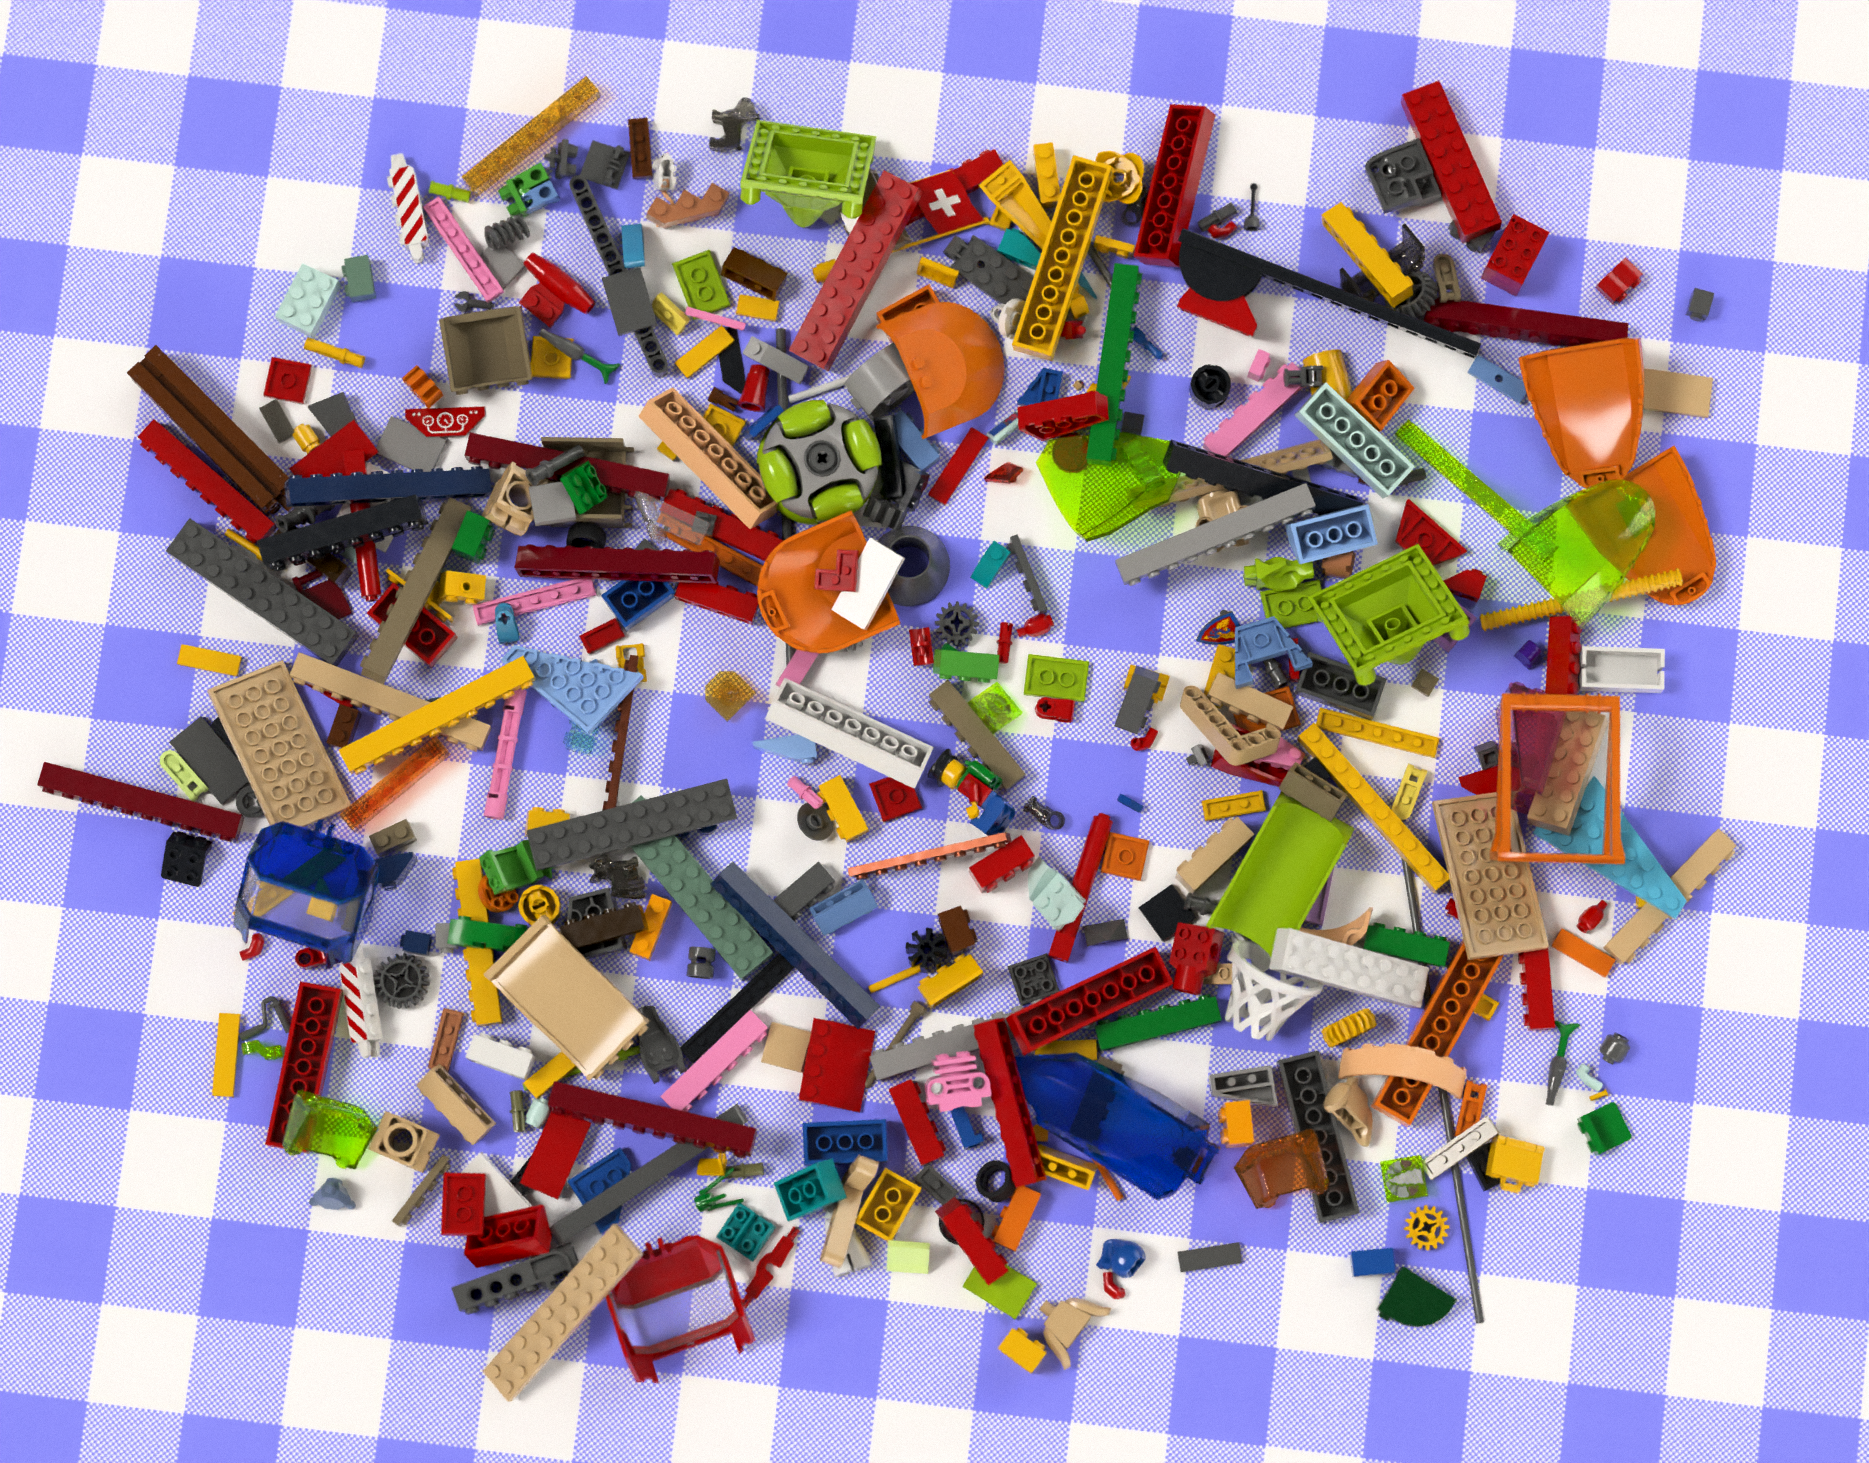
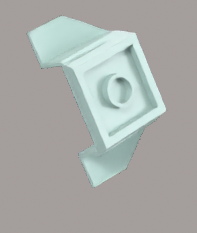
[1028,856,1086,931]

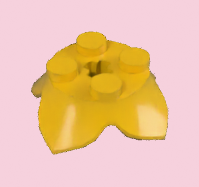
[1095,150,1144,204]

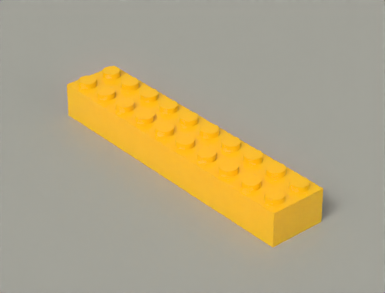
[1012,155,1113,362]

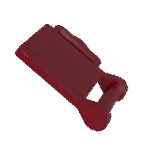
[292,570,352,620]

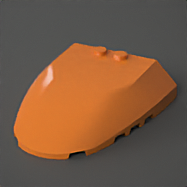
[1518,337,1644,489]
[1568,445,1716,605]

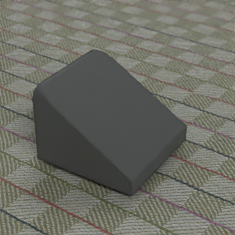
[1474,741,1499,770]

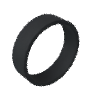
[939,1199,985,1245]

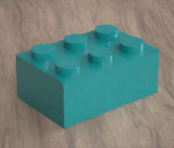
[774,1159,847,1222]

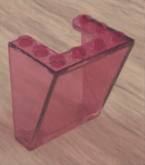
[1496,682,1567,815]

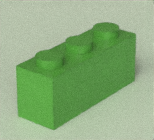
[933,649,1000,683]

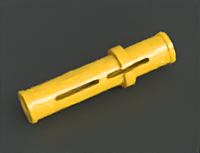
[304,337,365,368]

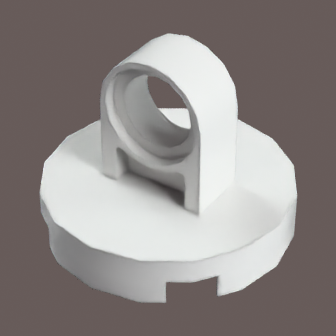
[990,298,1025,339]

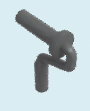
[239,996,291,1041]

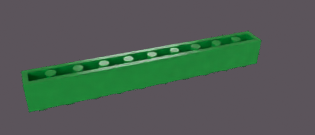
[1086,263,1143,466]

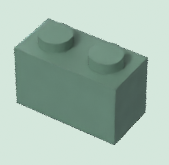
[341,255,376,303]

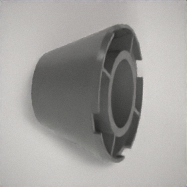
[878,526,950,607]

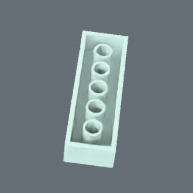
[1294,383,1415,499]

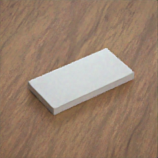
[831,538,905,630]
[460,1152,532,1217]

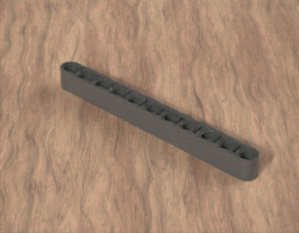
[569,175,669,378]
[550,1103,749,1247]

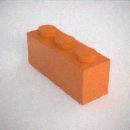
[991,1186,1041,1252]

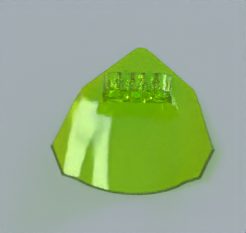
[1035,432,1181,542]

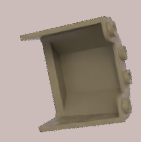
[439,305,533,395]

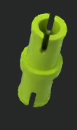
[429,181,471,203]

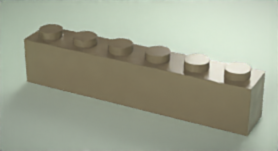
[928,680,1026,792]

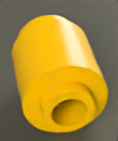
[292,424,320,454]

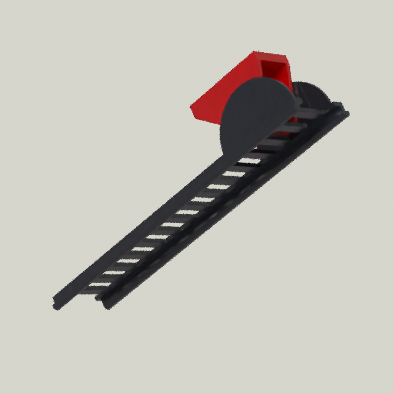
[1177,228,1481,359]

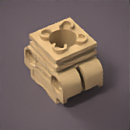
[481,462,549,536]

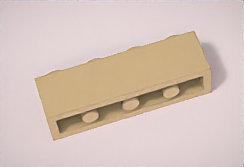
[1207,672,1293,732]
[416,1064,497,1145]

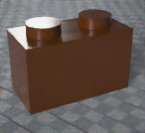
[326,704,362,749]

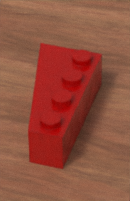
[1017,391,1109,441]

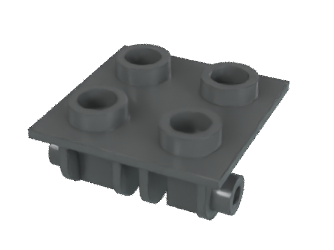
[580,140,630,190]

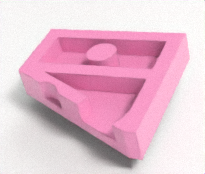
[1254,737,1306,770]

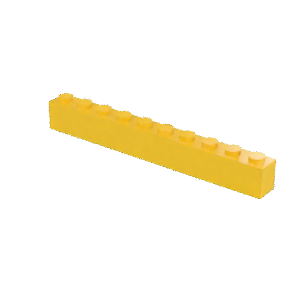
[338,656,536,775]
[1297,723,1449,894]

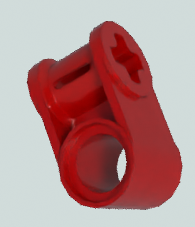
[1035,697,1075,723]
[295,940,337,970]

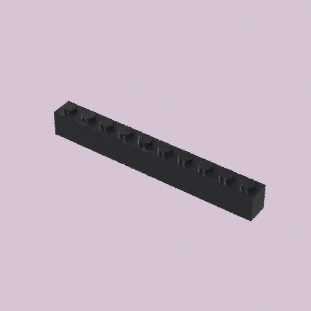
[1163,439,1363,516]

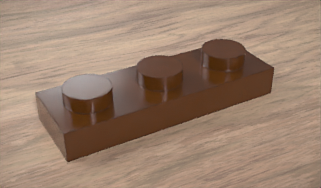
[628,117,653,180]

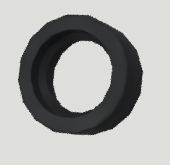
[566,522,607,549]
[975,1160,1016,1202]

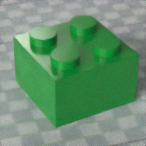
[452,510,495,564]

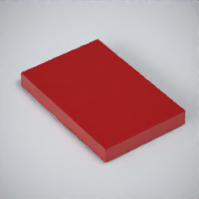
[441,1173,486,1236]

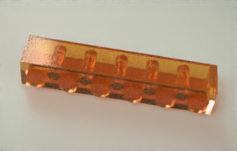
[339,736,451,833]

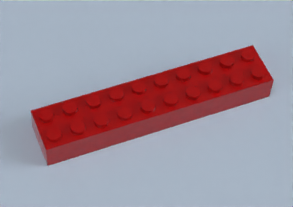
[788,170,924,372]

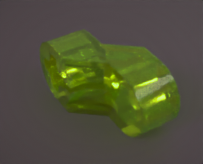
[241,1040,283,1061]

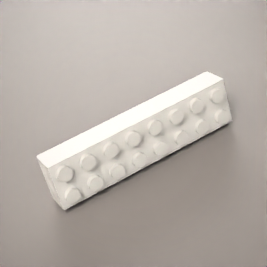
[765,678,934,789]
[1269,928,1429,1008]

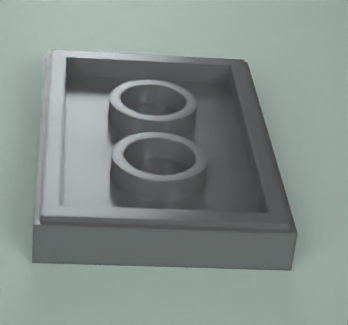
[602,267,657,336]

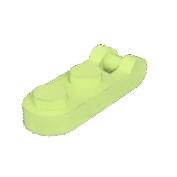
[160,750,209,802]

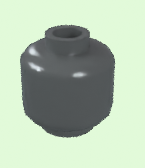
[1599,1032,1631,1065]

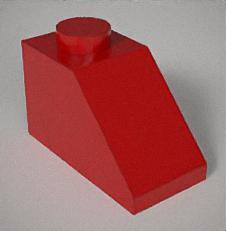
[1443,569,1487,603]

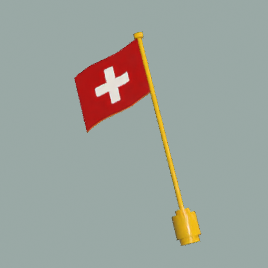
[812,170,989,284]

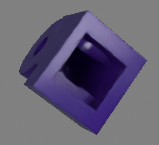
[1514,640,1542,670]

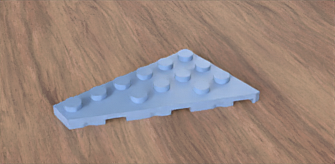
[501,645,644,735]

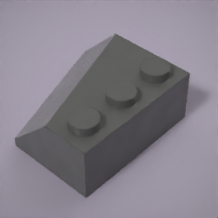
[567,887,627,959]

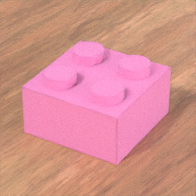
[1247,349,1271,382]

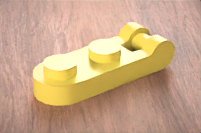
[1391,763,1427,821]

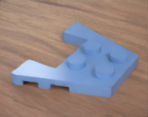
[1235,616,1313,689]

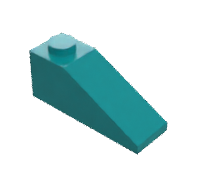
[997,228,1041,271]

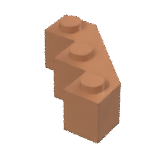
[646,183,729,229]

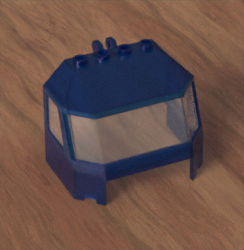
[233,819,380,970]

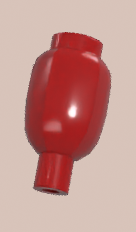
[1016,613,1054,637]
[1576,900,1608,933]

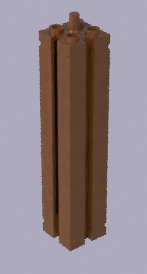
[126,345,294,516]

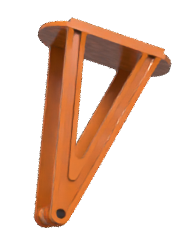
[1490,692,1625,864]

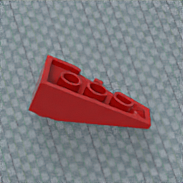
[1211,723,1289,787]

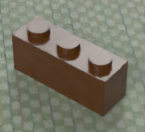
[721,247,788,302]

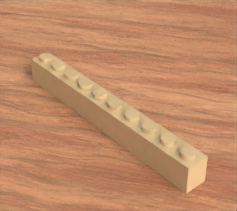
[289,652,492,752]

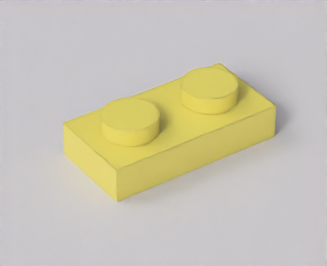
[652,292,691,335]

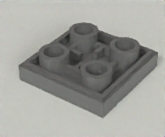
[1007,953,1059,1005]

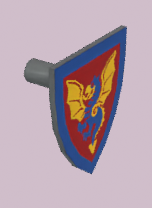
[1196,610,1241,645]

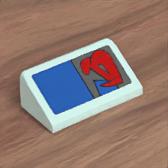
[986,410,1018,445]

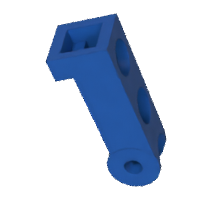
[950,1106,984,1150]

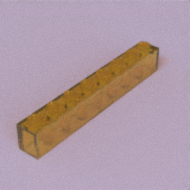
[461,76,601,198]

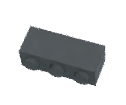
[1114,665,1161,734]
[773,861,835,921]

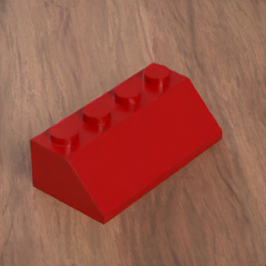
[464,1204,552,1268]

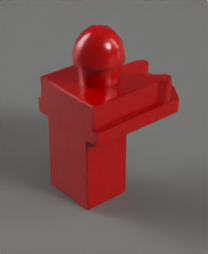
[1061,320,1086,340]

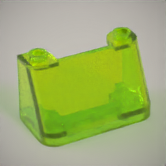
[282,1090,378,1170]

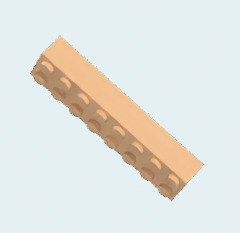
[638,387,779,529]

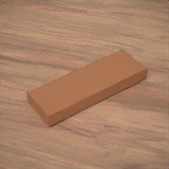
[428,1008,464,1073]

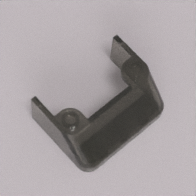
[1339,224,1425,302]

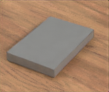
[376,416,447,472]

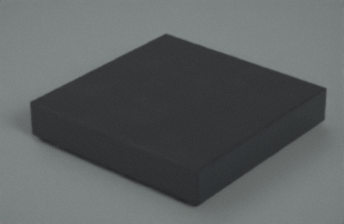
[1138,884,1196,942]

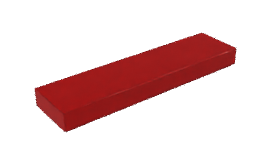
[928,427,989,506]

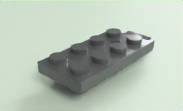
[943,234,1033,304]

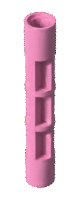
[483,689,527,820]

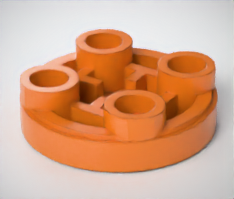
[478,875,519,913]

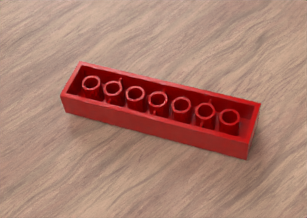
[1401,80,1502,244]
[1133,104,1216,267]
[1005,946,1174,1056]
[265,981,343,1154]

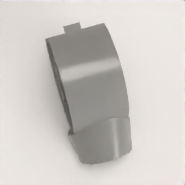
[844,343,915,421]

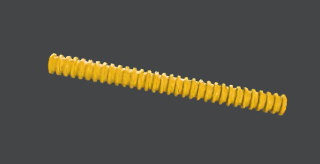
[1479,568,1683,632]

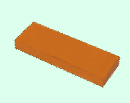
[1551,928,1616,978]

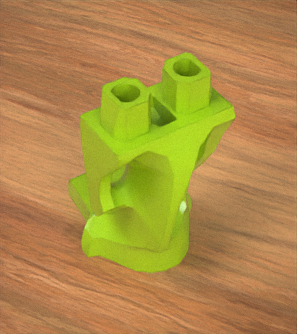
[1243,557,1314,591]

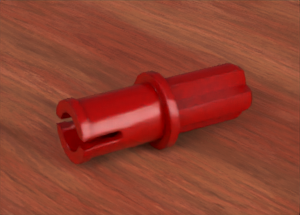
[996,622,1013,664]

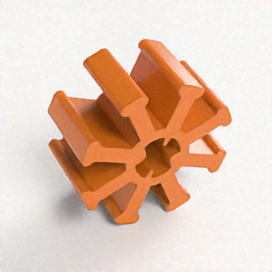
[402,365,444,409]

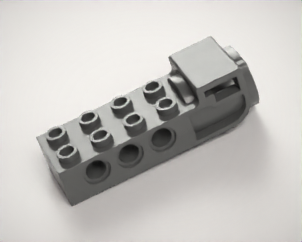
[451,1242,579,1315]

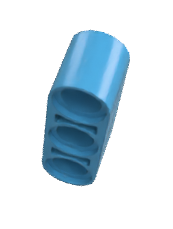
[621,223,645,268]

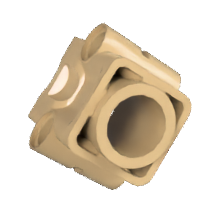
[1195,489,1249,554]
[368,1111,440,1173]

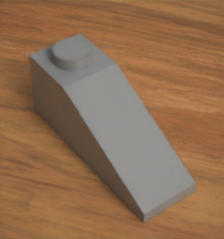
[742,336,809,384]

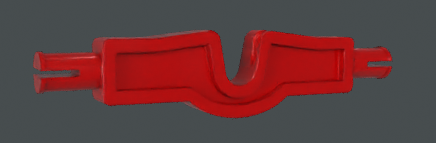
[742,1226,800,1309]

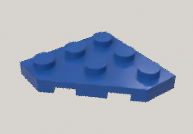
[567,1147,631,1234]

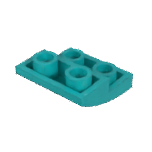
[716,1203,776,1262]

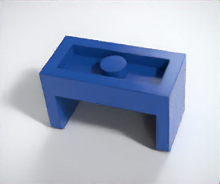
[1349,1248,1396,1277]

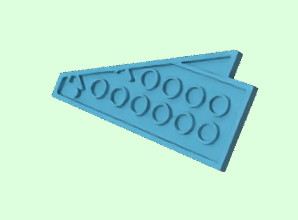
[1533,776,1687,920]

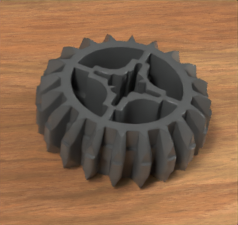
[1384,270,1438,319]
[374,953,430,1009]

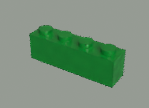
[1363,922,1450,968]

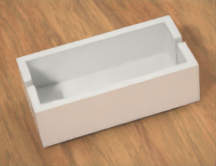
[1579,646,1665,693]

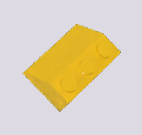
[917,953,983,1009]

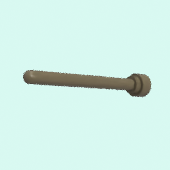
[865,1001,928,1088]

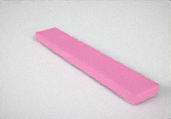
[423,196,504,303]
[472,579,597,626]

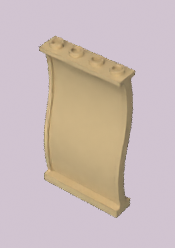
[483,915,650,1081]

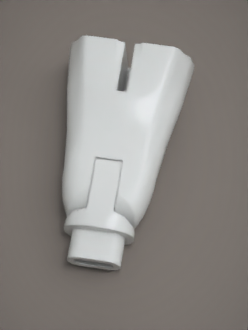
[824,1203,873,1278]

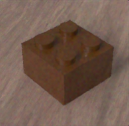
[938,905,978,957]

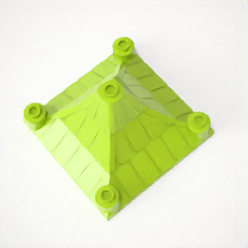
[740,120,877,228]
[1308,544,1470,685]

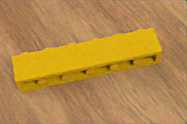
[1321,202,1414,308]

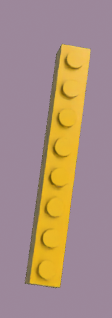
[452,858,503,1027]

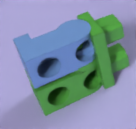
[498,162,560,218]

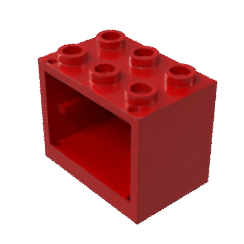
[1480,214,1550,296]

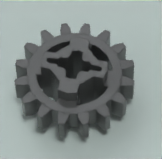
[935,601,979,646]

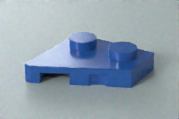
[1017,368,1063,406]

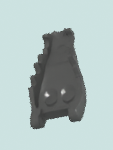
[637,1005,687,1084]

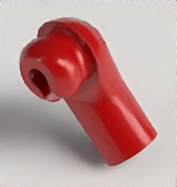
[1130,727,1158,751]
[239,933,265,961]
[1103,1272,1126,1300]

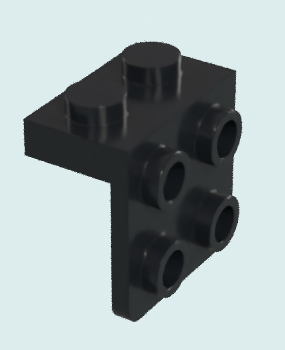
[880,460,930,512]
[161,831,213,887]

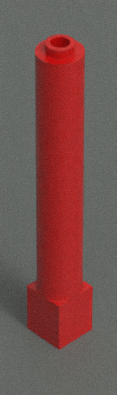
[343,449,382,602]
[1048,813,1113,963]

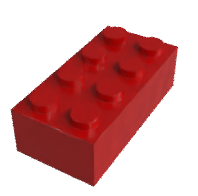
[367,582,458,669]

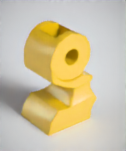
[1069,283,1090,320]

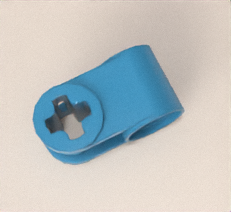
[495,603,520,644]

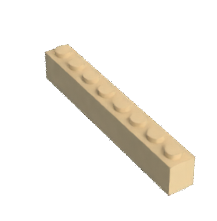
[1603,828,1737,965]

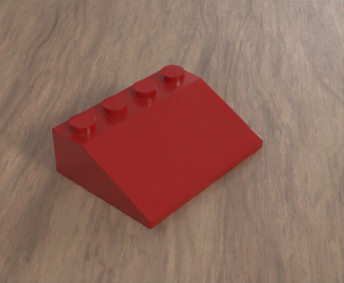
[798,1018,875,1113]

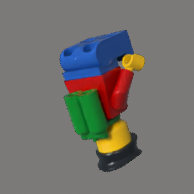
[928,748,1015,836]

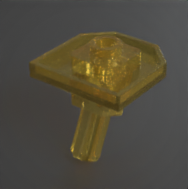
[705,671,756,722]

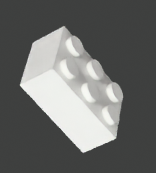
[465,1032,536,1081]

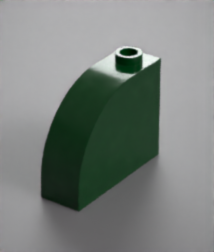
[1375,1266,1457,1327]

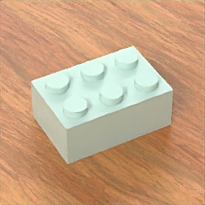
[275,263,341,339]

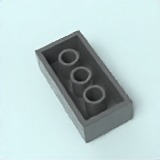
[1294,652,1387,721]

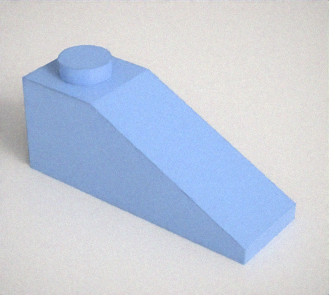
[752,735,818,765]

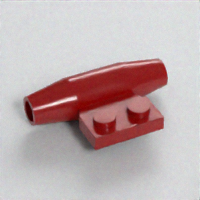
[519,252,596,328]

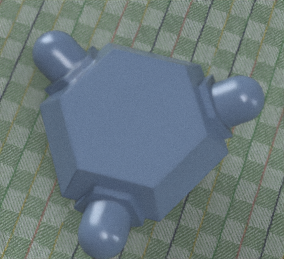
[309,1177,356,1210]

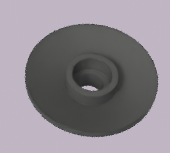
[797,803,834,841]

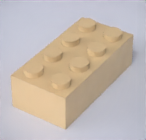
[1175,816,1254,894]

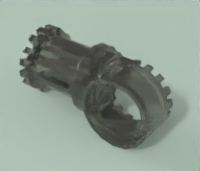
[1121,186,1149,227]
[1023,796,1065,830]

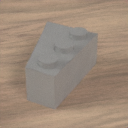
[1208,1065,1278,1108]

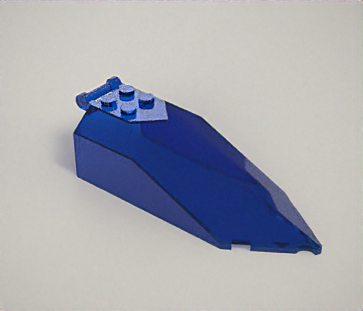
[1015,1052,1221,1200]

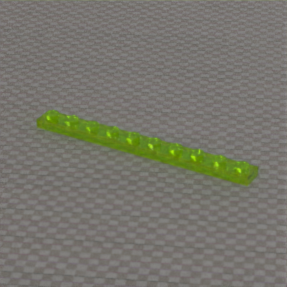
[1395,419,1558,562]

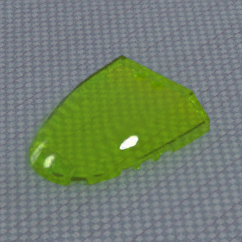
[1497,480,1656,629]

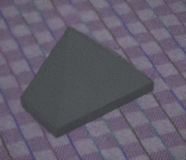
[1083,919,1128,947]

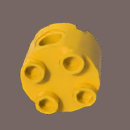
[518,885,562,926]

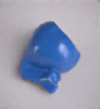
[1096,1239,1146,1278]

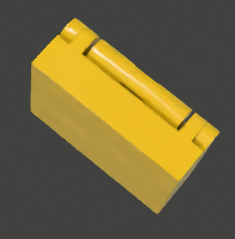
[1485,1135,1545,1194]

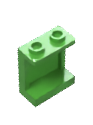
[479,839,544,895]

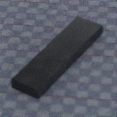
[873,415,905,499]

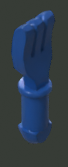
[1131,326,1163,360]

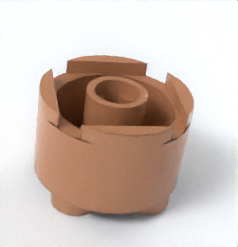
[1321,551,1356,579]

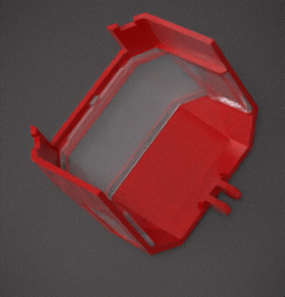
[605,1235,755,1383]

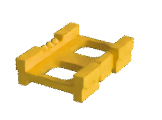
[615,643,647,682]

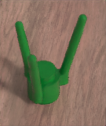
[694,1168,744,1212]

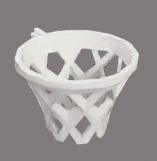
[1225,932,1324,1041]

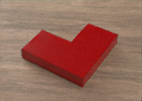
[814,549,859,592]

